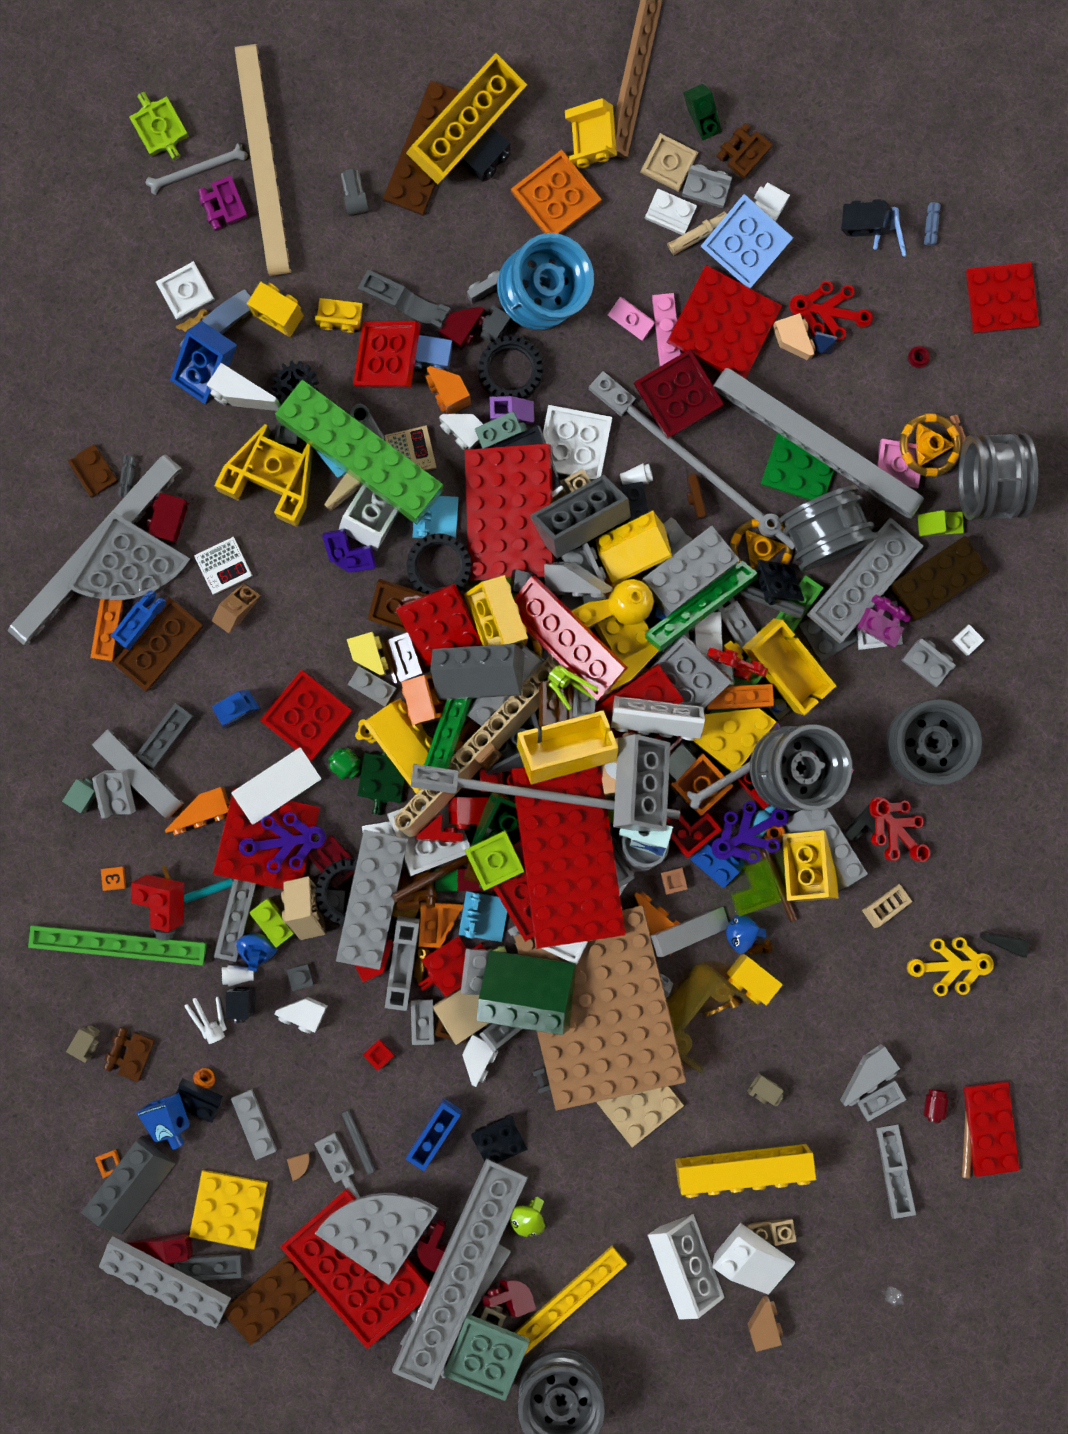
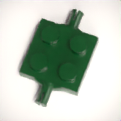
[357,750,405,815]

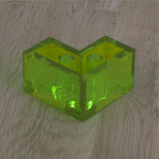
[729,859,781,916]

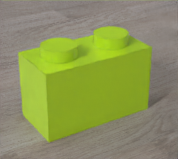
[249,898,295,948]

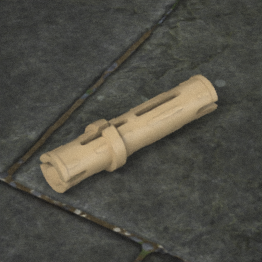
[667,211,727,256]

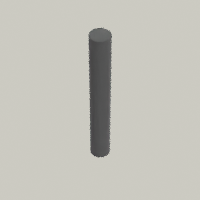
[341,1110,376,1174]

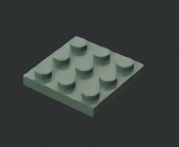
[443,1314,530,1401]

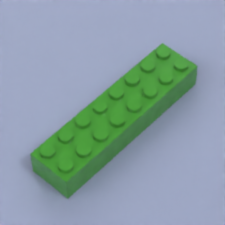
[275,380,443,525]

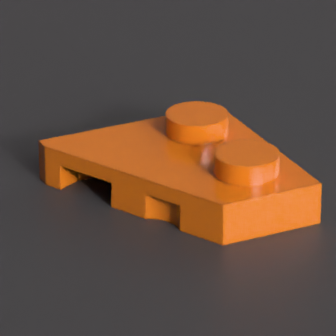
[418,902,463,948]

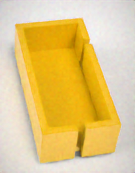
[742,618,836,716]
[517,710,618,784]

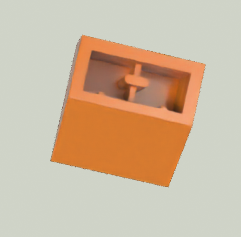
[425,366,471,414]

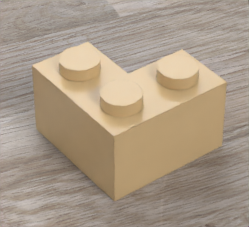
[281,877,326,940]

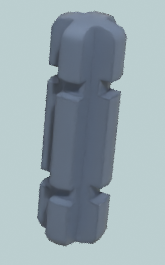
[924,202,941,246]

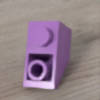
[490,396,534,424]

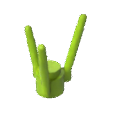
[548,665,598,711]

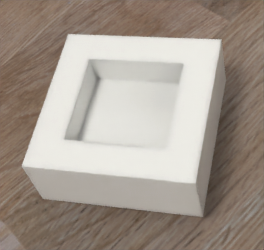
[952,625,984,656]

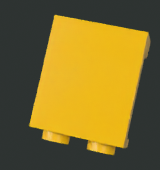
[565,98,617,168]

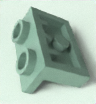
[475,412,527,449]

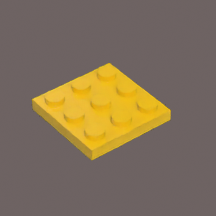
[189,1170,268,1249]

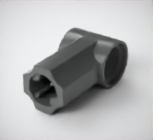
[341,169,369,216]
[350,404,385,440]

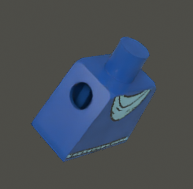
[212,690,260,729]
[136,1093,189,1150]

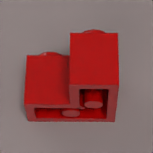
[666,813,722,858]
[131,874,184,932]

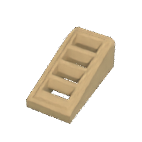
[324,473,363,511]
[862,884,912,928]

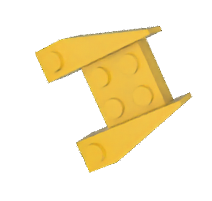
[214,424,313,527]
[571,599,659,695]

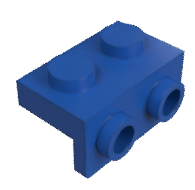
[690,836,744,888]

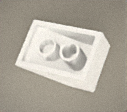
[207,363,281,411]
[339,485,399,551]
[712,1223,795,1295]

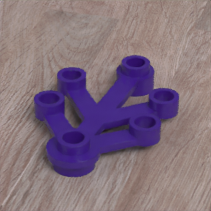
[712,801,789,864]
[239,812,326,873]

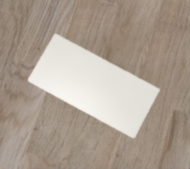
[231,748,321,825]

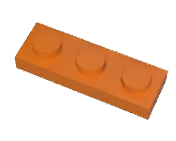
[90,599,124,662]
[707,684,774,711]

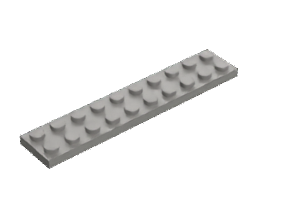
[392,1158,527,1390]

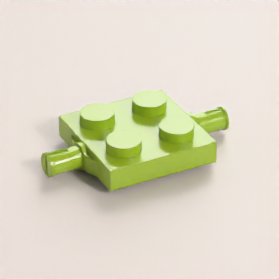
[129,92,189,161]

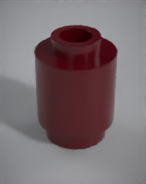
[924,1089,949,1123]

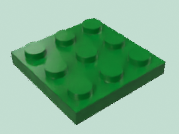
[760,432,843,501]

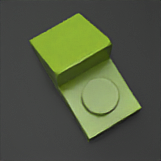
[918,510,964,537]

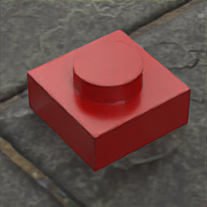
[363,1039,394,1071]

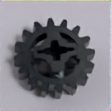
[271,361,319,404]

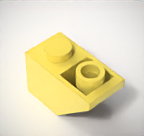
[347,632,389,676]

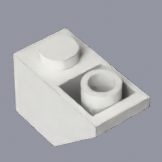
[439,414,483,450]
[274,997,328,1034]
[462,1033,498,1087]

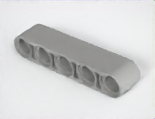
[92,729,184,819]

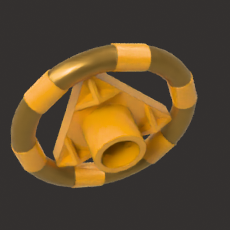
[900,413,961,476]
[730,519,793,581]

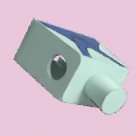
[619,825,673,857]

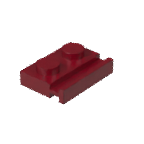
[307,835,355,889]

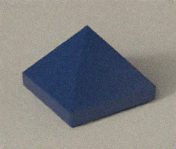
[813,331,837,354]

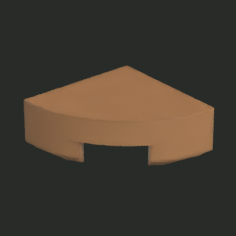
[287,1152,310,1181]

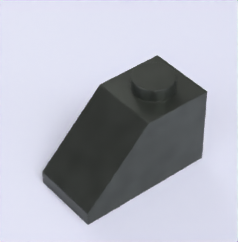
[669,739,700,783]

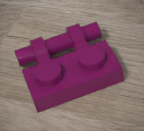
[198,175,248,231]
[857,594,911,648]

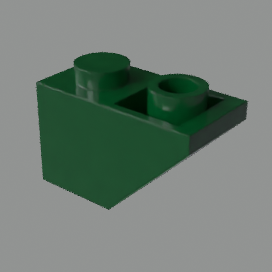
[683,84,722,141]

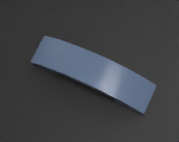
[180,289,251,347]

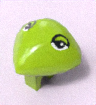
[509,1197,545,1237]

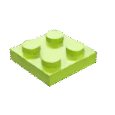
[465,830,525,891]

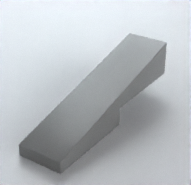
[650,907,729,957]
[876,1125,916,1219]

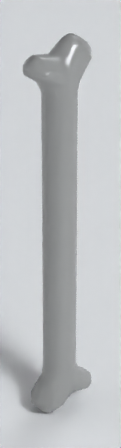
[146,143,248,195]
[687,762,750,809]

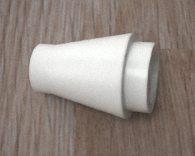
[620,463,653,485]
[222,965,254,987]

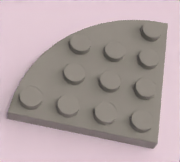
[67,512,190,600]
[315,1193,438,1285]

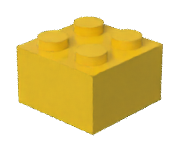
[247,281,304,337]
[727,954,783,1006]

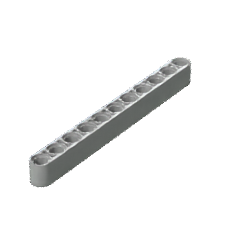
[713,368,924,518]
[8,454,183,646]

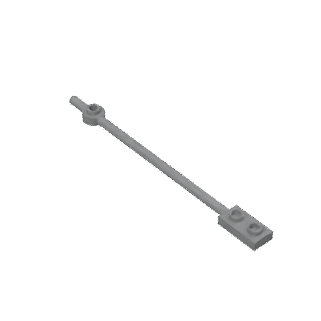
[588,371,794,549]
[411,764,680,819]
[315,1132,446,1378]

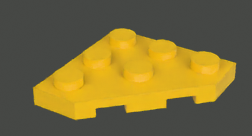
[692,708,776,772]

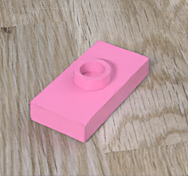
[608,297,656,341]

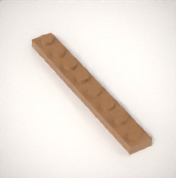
[614,0,662,158]

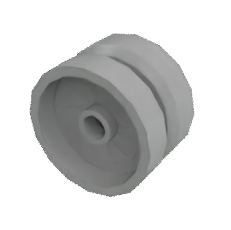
[615,833,669,872]

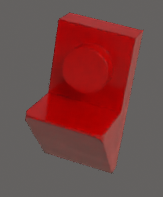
[415,814,463,843]

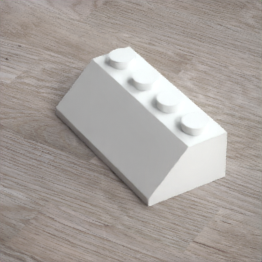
[611,696,705,740]
[648,1214,725,1319]

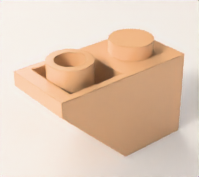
[773,313,815,360]

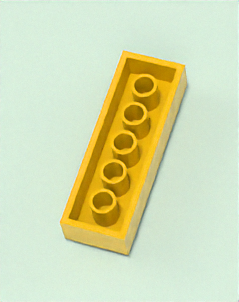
[406,53,527,184]
[675,1144,816,1198]

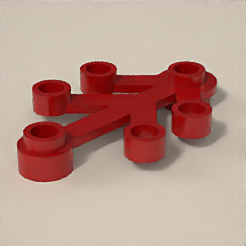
[789,281,873,342]
[707,648,768,681]
[869,797,930,862]

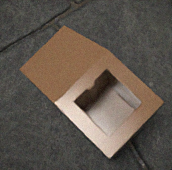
[212,583,261,634]
[748,1295,783,1352]

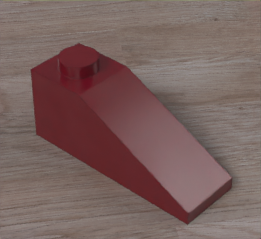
[125,1232,193,1264]

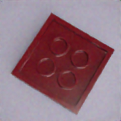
[634,349,724,439]

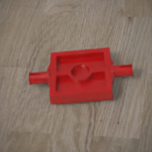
[418,936,485,998]

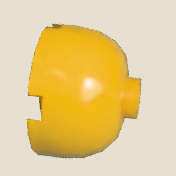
[608,579,654,625]

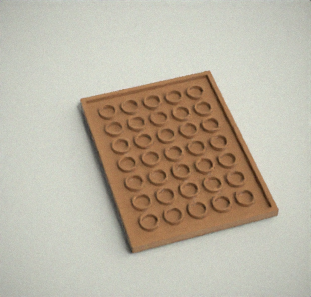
[514,905,686,1111]

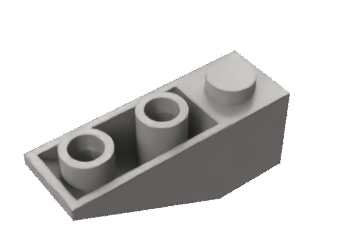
[544,562,613,597]
[840,1044,900,1107]

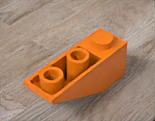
[165,787,229,836]
[633,891,681,956]

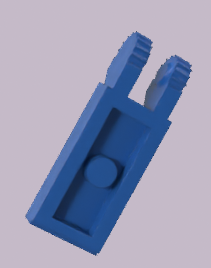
[111,590,166,650]

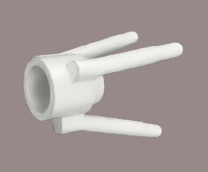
[185,997,227,1044]

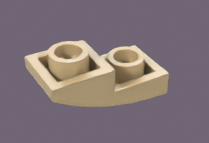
[552,469,591,502]
[746,1218,796,1246]

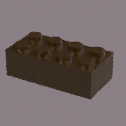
[888,535,990,622]

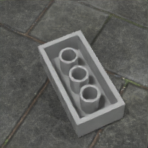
[642,526,740,617]

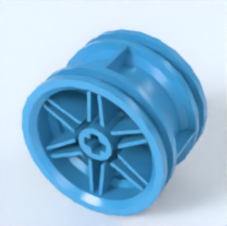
[497,233,594,330]

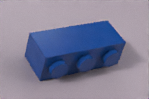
[406,1098,462,1171]

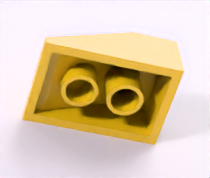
[782,830,839,902]

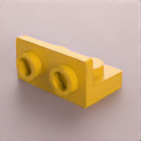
[315,298,363,333]

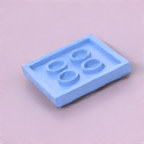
[701,194,794,288]

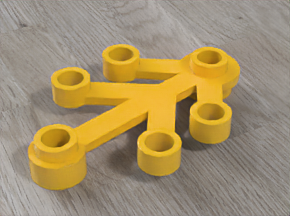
[907,937,994,996]

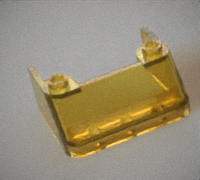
[667,962,756,1074]

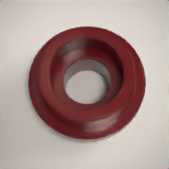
[908,346,930,368]

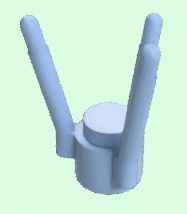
[873,207,906,257]

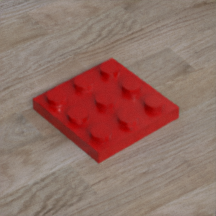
[966,262,1039,334]
[353,321,421,388]
[396,583,482,667]
[260,670,353,762]

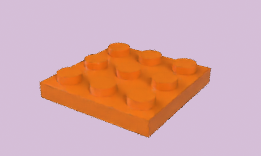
[511,150,602,234]

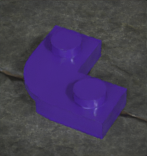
[322,529,377,572]

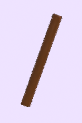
[759,838,798,922]
[392,855,469,902]

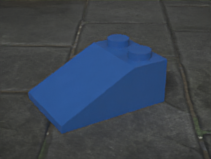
[170,321,237,404]

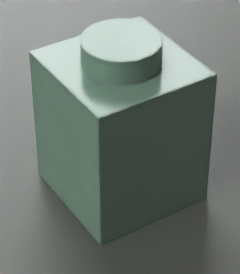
[62,778,96,813]

